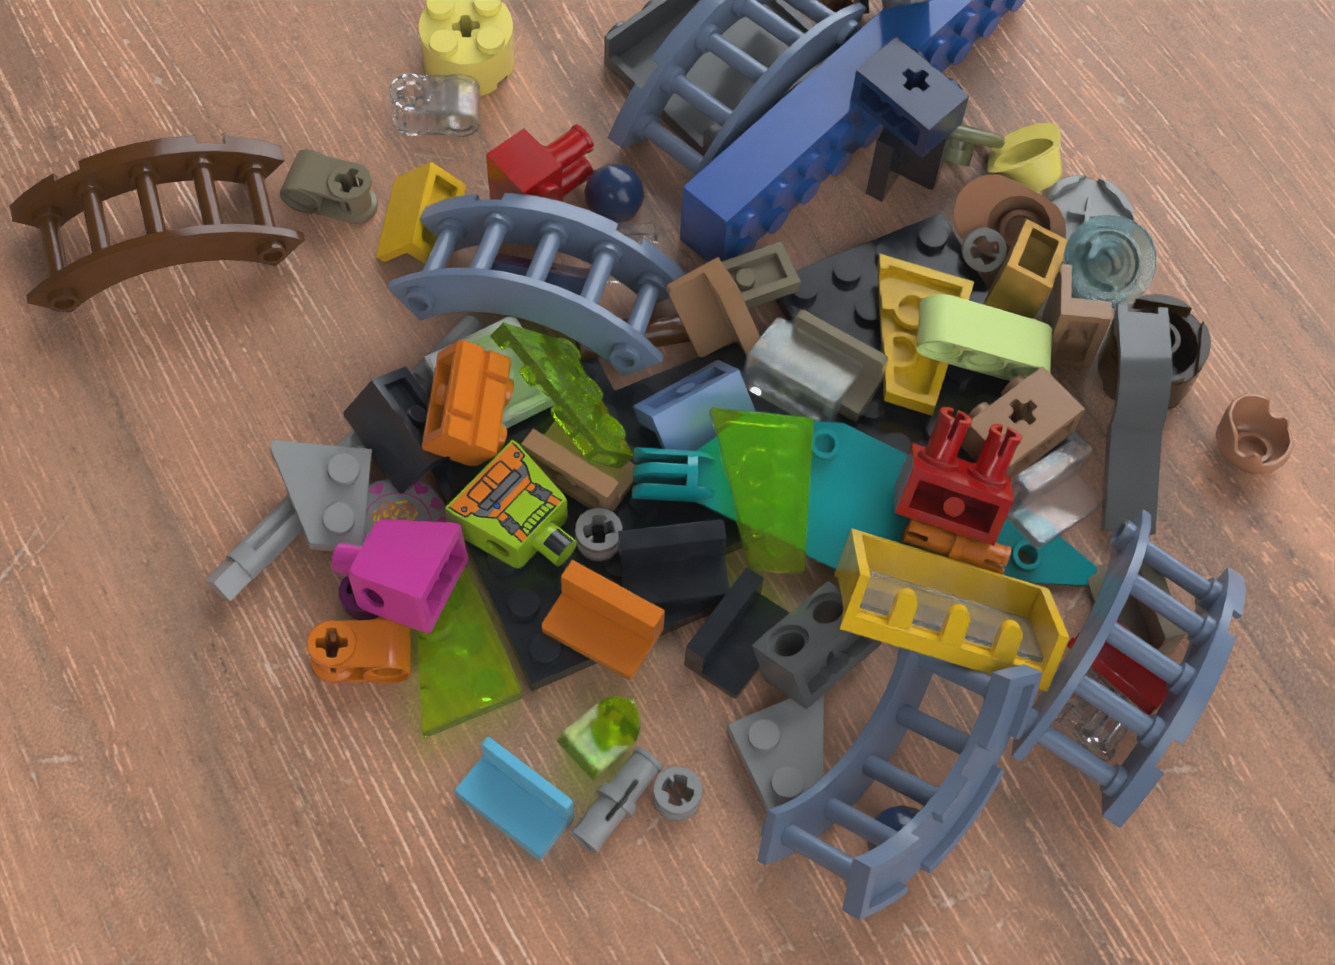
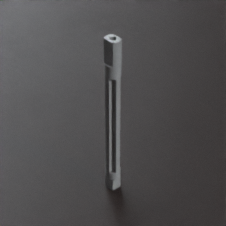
[204,315,484,601]

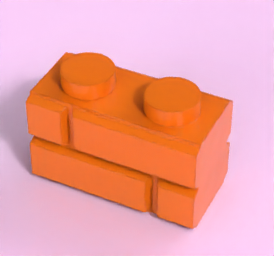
[422,340,514,466]

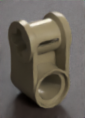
[280,149,378,224]

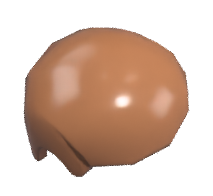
[1216,393,1294,474]

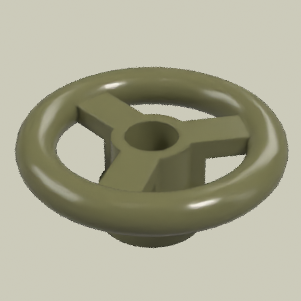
[943,124,1005,166]

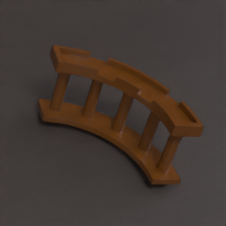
[9,136,305,313]

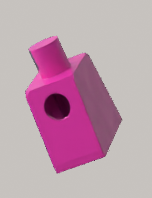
[332,519,469,634]

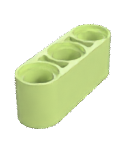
[917,294,1052,381]

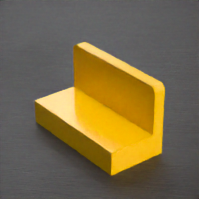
[376,162,467,267]

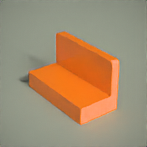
[542,560,665,680]

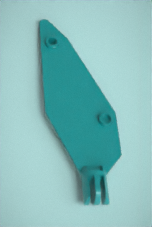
[632,417,1098,586]

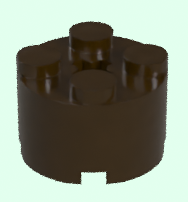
[1098,294,1211,409]

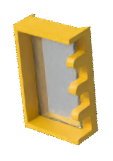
[834,528,1070,692]

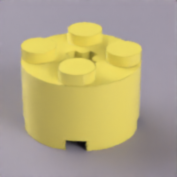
[419,0,515,98]

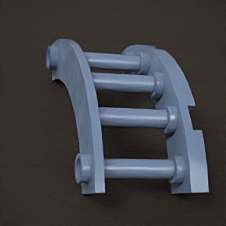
[608,0,866,178]
[387,193,686,376]
[1012,509,1246,828]
[757,625,1042,920]

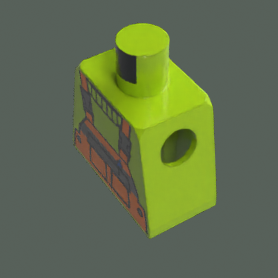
[445,440,577,568]

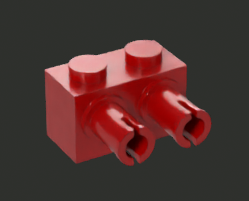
[486,124,594,202]
[894,407,1023,546]

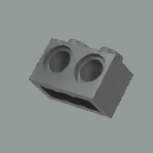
[751,581,882,709]

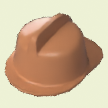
[953,174,1067,262]

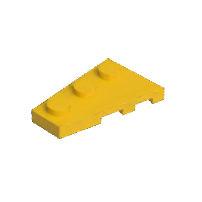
[877,254,974,416]

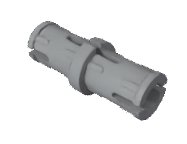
[569,747,663,854]

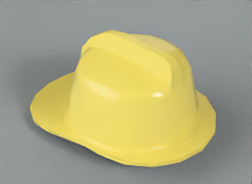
[987,123,1063,195]

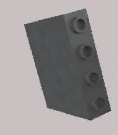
[604,0,830,156]

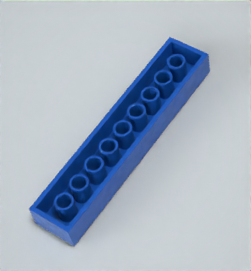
[680,0,1025,262]

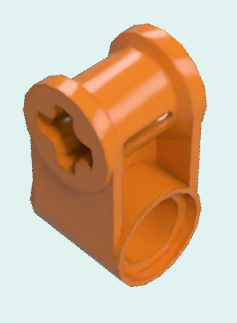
[307,617,411,684]

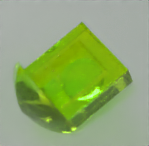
[557,696,641,780]

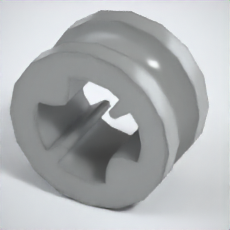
[961,227,1007,272]
[575,508,622,561]
[653,766,702,821]

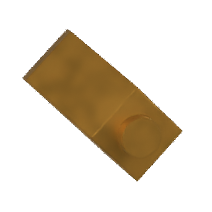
[983,219,1070,319]

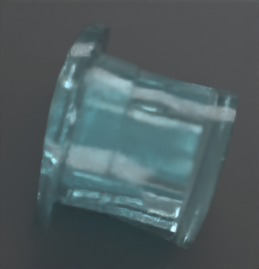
[1061,215,1156,308]

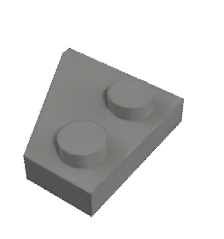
[270,440,372,551]

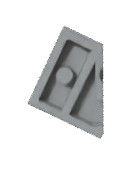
[727,694,824,813]

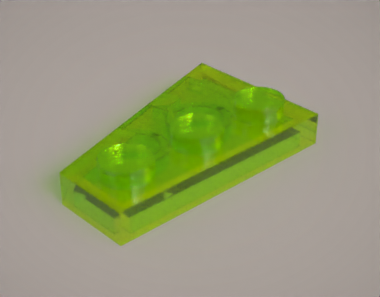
[490,322,633,469]
[709,408,814,574]
[417,564,523,739]

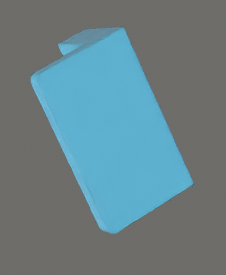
[454,736,574,861]

